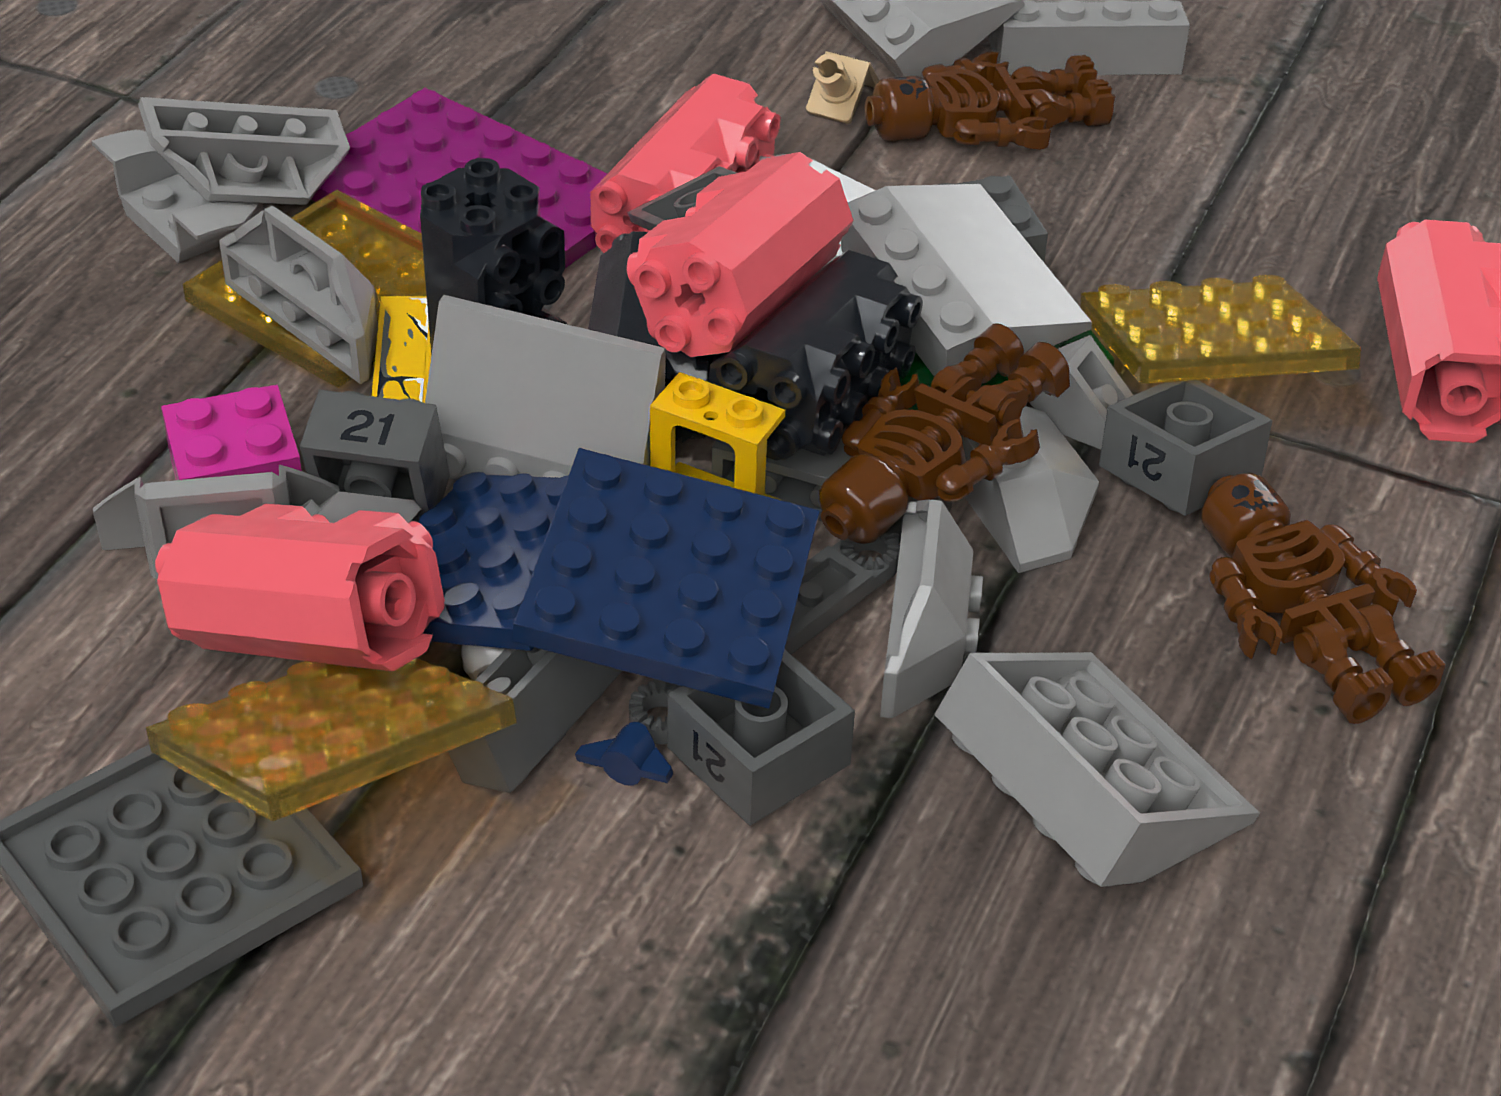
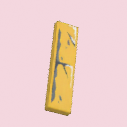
[371,296,431,403]

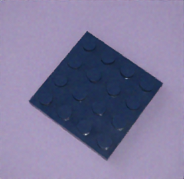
[511,448,820,709]
[419,472,568,651]

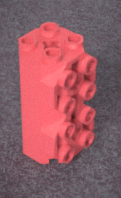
[590,74,781,253]
[627,152,853,357]
[1377,220,1501,443]
[155,504,445,671]

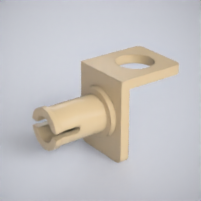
[806,51,879,124]

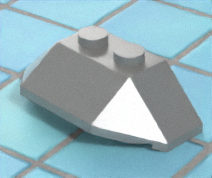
[138,97,350,205]
[219,206,378,384]
[961,406,1099,573]
[880,499,983,718]

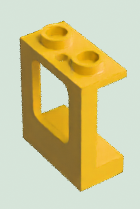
[650,372,786,500]

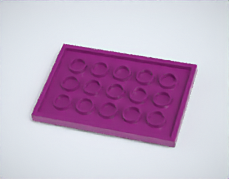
[311,88,607,268]

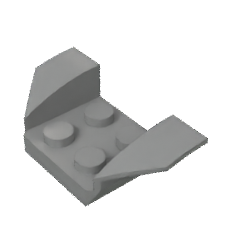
[92,129,265,263]
[93,465,340,584]

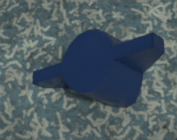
[575,722,673,786]

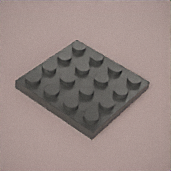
[0,709,363,1028]

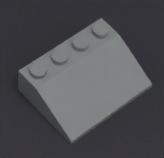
[820,0,1025,78]
[988,0,1190,76]
[841,184,1092,377]
[425,295,665,480]
[934,652,1260,887]

